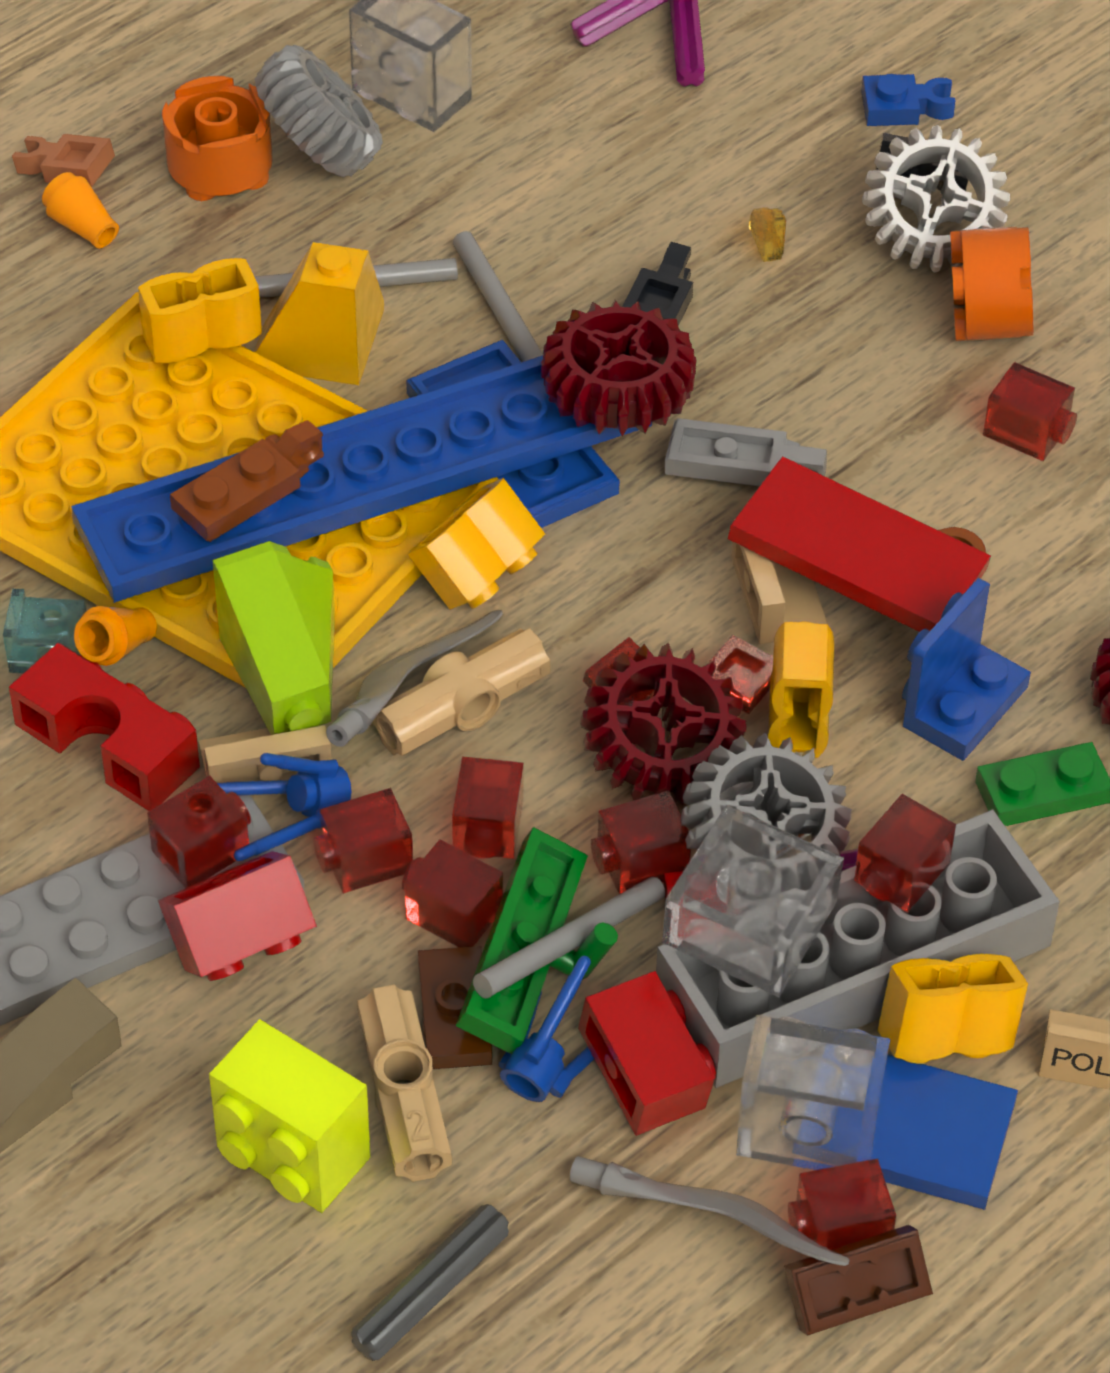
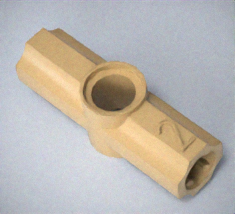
[373,628,550,756]
[357,984,452,1182]

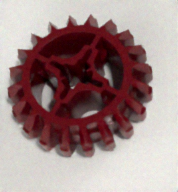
[541,299,697,437]
[580,642,746,807]

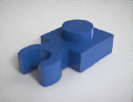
[861,74,956,126]

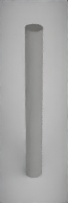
[453,231,543,362]
[254,258,458,298]
[473,877,665,998]

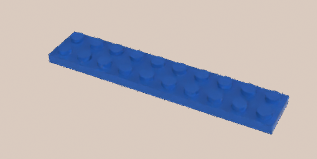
[71,355,652,603]

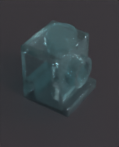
[3,588,86,673]

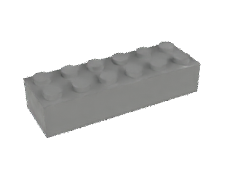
[656,810,1060,1088]

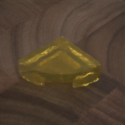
[749,207,786,262]

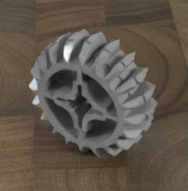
[255,45,383,177]
[681,732,852,902]

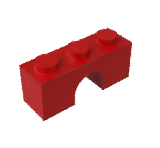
[9,642,200,813]

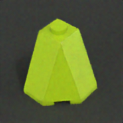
[212,541,335,735]

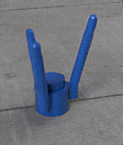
[203,753,352,862]
[499,956,594,1102]

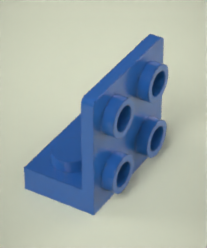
[902,578,1031,761]

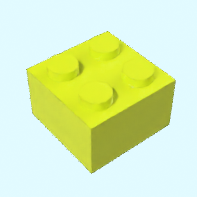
[209,1019,371,1213]

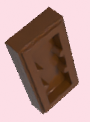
[418,946,492,1069]
[784,1225,933,1336]

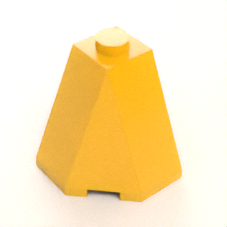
[254,242,384,385]

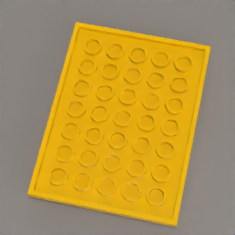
[0,292,499,688]

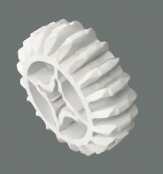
[862,125,1010,273]

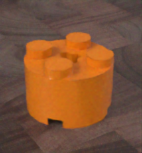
[162,76,273,201]
[950,227,1034,341]

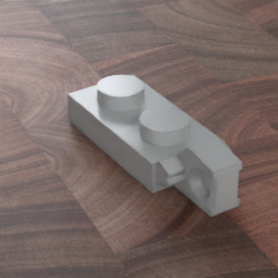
[665,418,827,486]

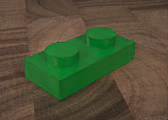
[975,742,1110,826]

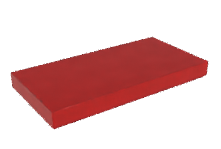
[727,456,991,632]

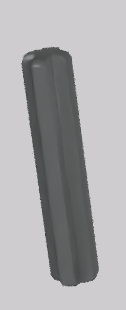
[351,1204,509,1361]

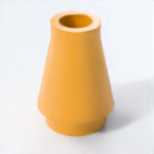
[42,172,119,249]
[74,606,157,666]

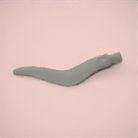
[326,610,503,747]
[570,1156,849,1266]

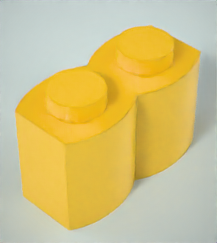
[138,258,262,363]
[408,478,545,610]
[768,621,834,758]
[877,954,1028,1064]

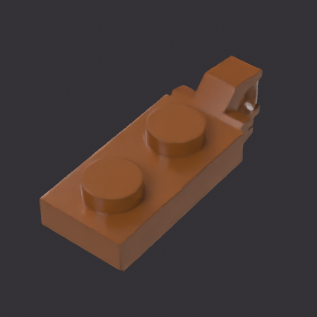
[170,420,324,542]

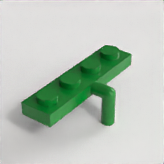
[456,827,618,1054]

